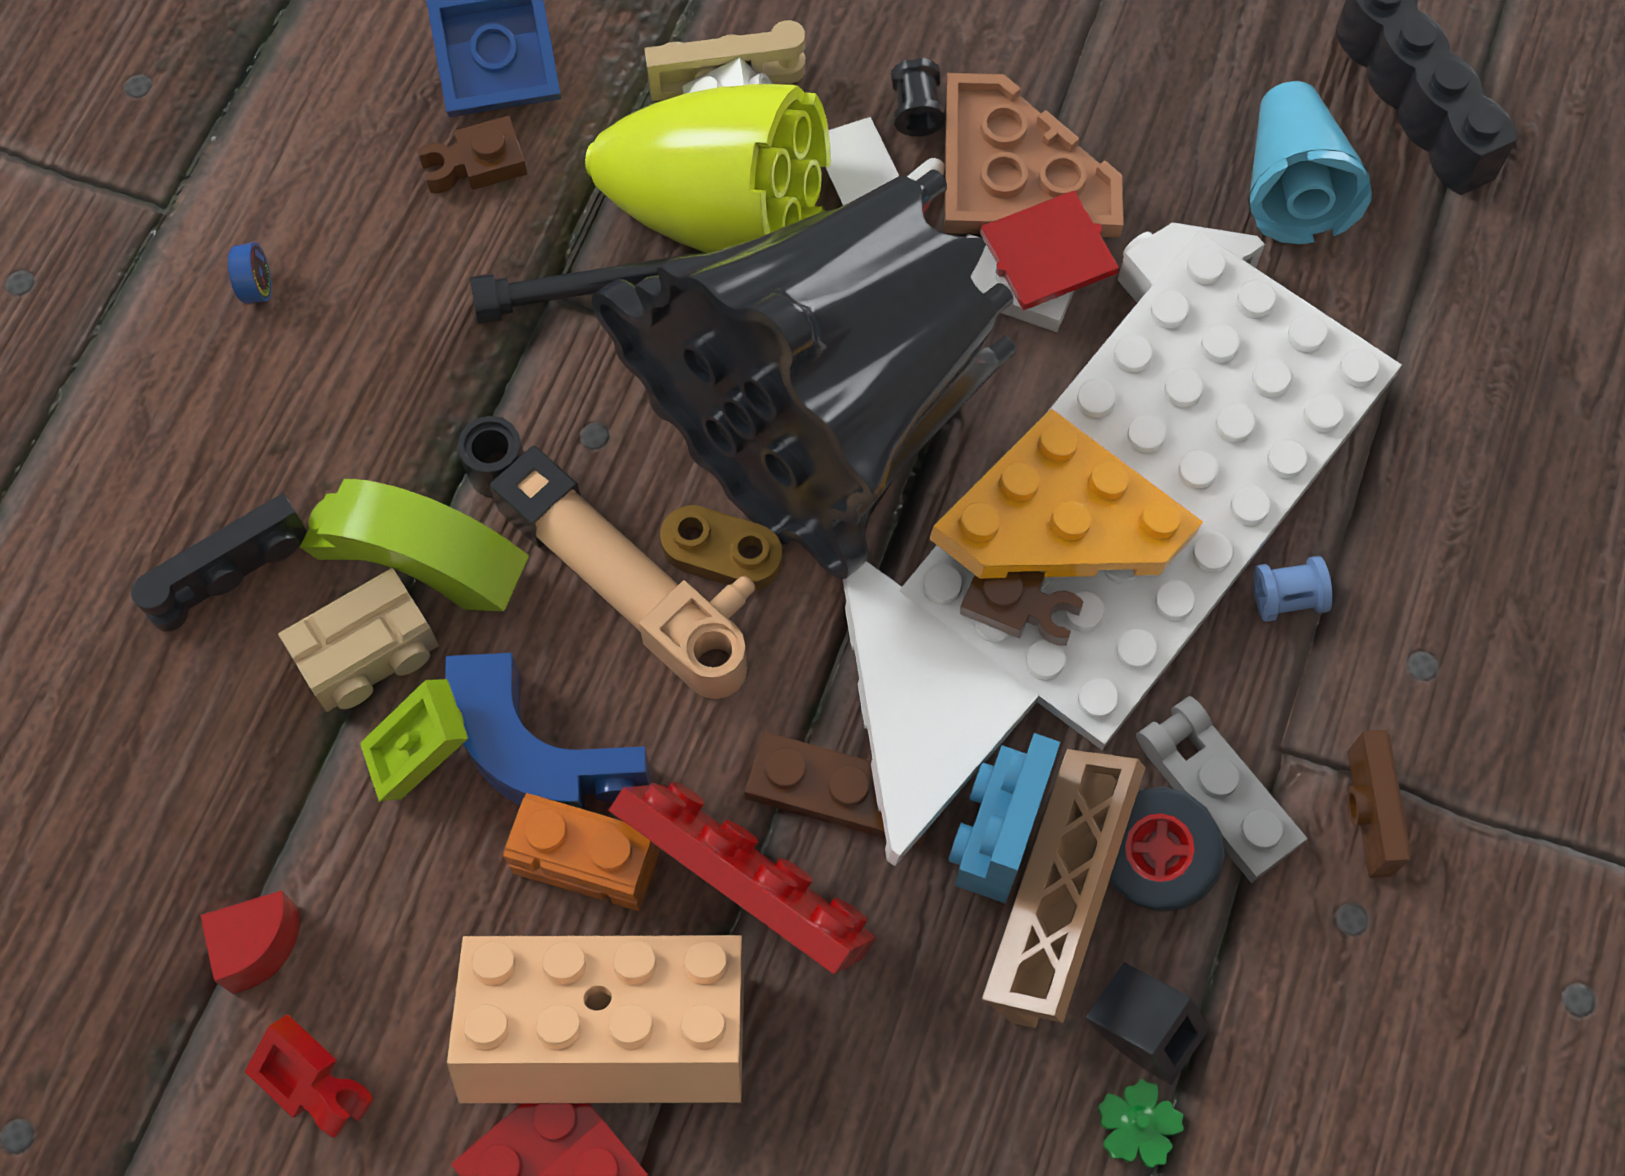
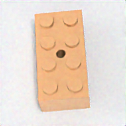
[447,935,744,1103]

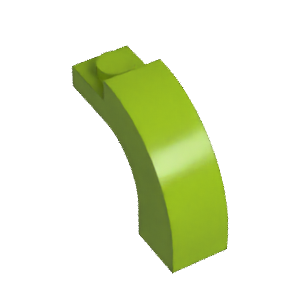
[300,479,529,611]

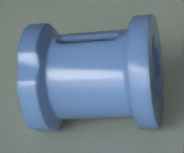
[1253,556,1332,622]

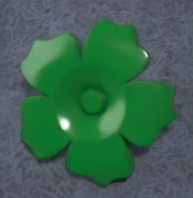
[1098,1079,1184,1169]

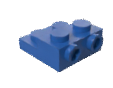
[426,0,561,117]

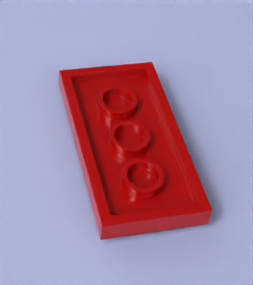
[609,781,878,975]

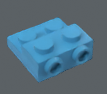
[948,733,1060,904]

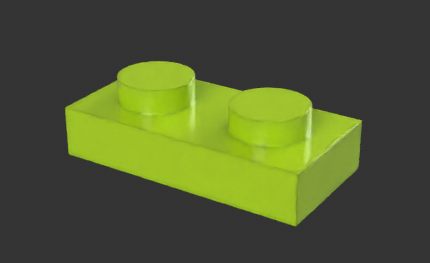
[360,679,469,802]

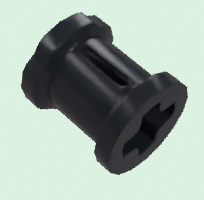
[891,58,946,137]

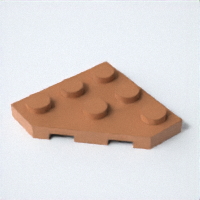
[944,73,1123,238]

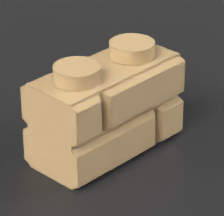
[278,568,439,712]

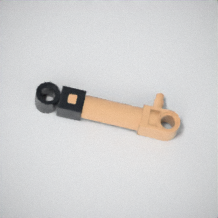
[458,416,755,699]

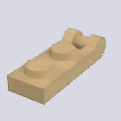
[644,20,806,101]

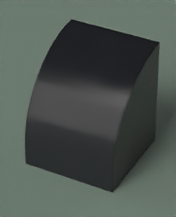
[1086,962,1209,1085]

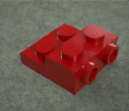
[451,1103,649,1176]

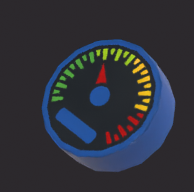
[228,242,272,305]

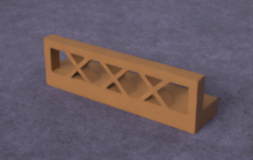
[982,749,1146,1029]

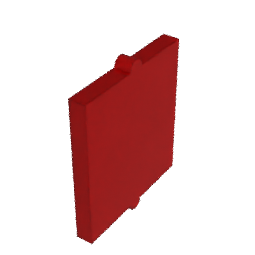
[980,190,1119,311]

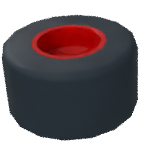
[1109,787,1225,912]

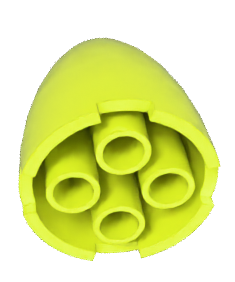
[585,84,831,253]

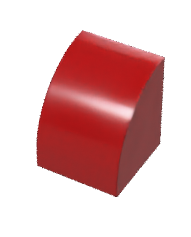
[200,890,299,994]

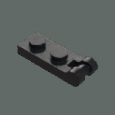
[131,492,307,631]

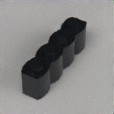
[1336,0,1517,196]

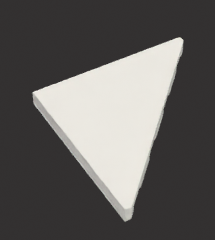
[843,561,1039,866]

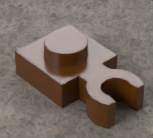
[417,115,528,193]
[960,571,1084,646]

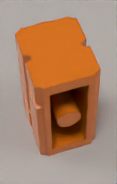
[503,793,660,911]

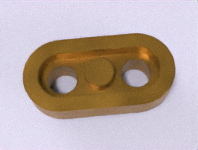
[660,505,783,591]

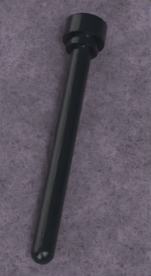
[470,252,708,324]

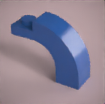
[445,653,651,810]

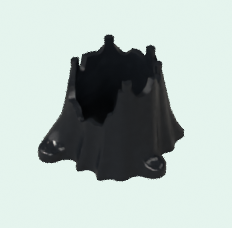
[592,169,1016,579]

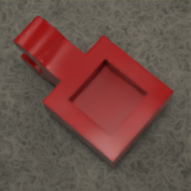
[245,1014,373,1138]

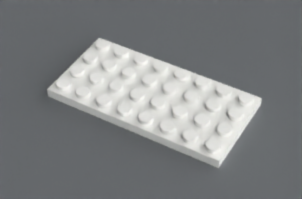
[899,231,1402,750]

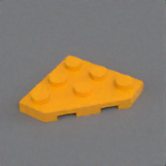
[930,408,1203,579]

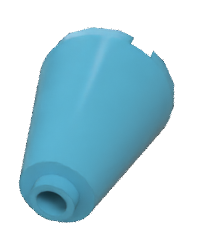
[1249,81,1371,244]

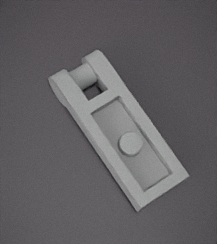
[1136,696,1308,883]

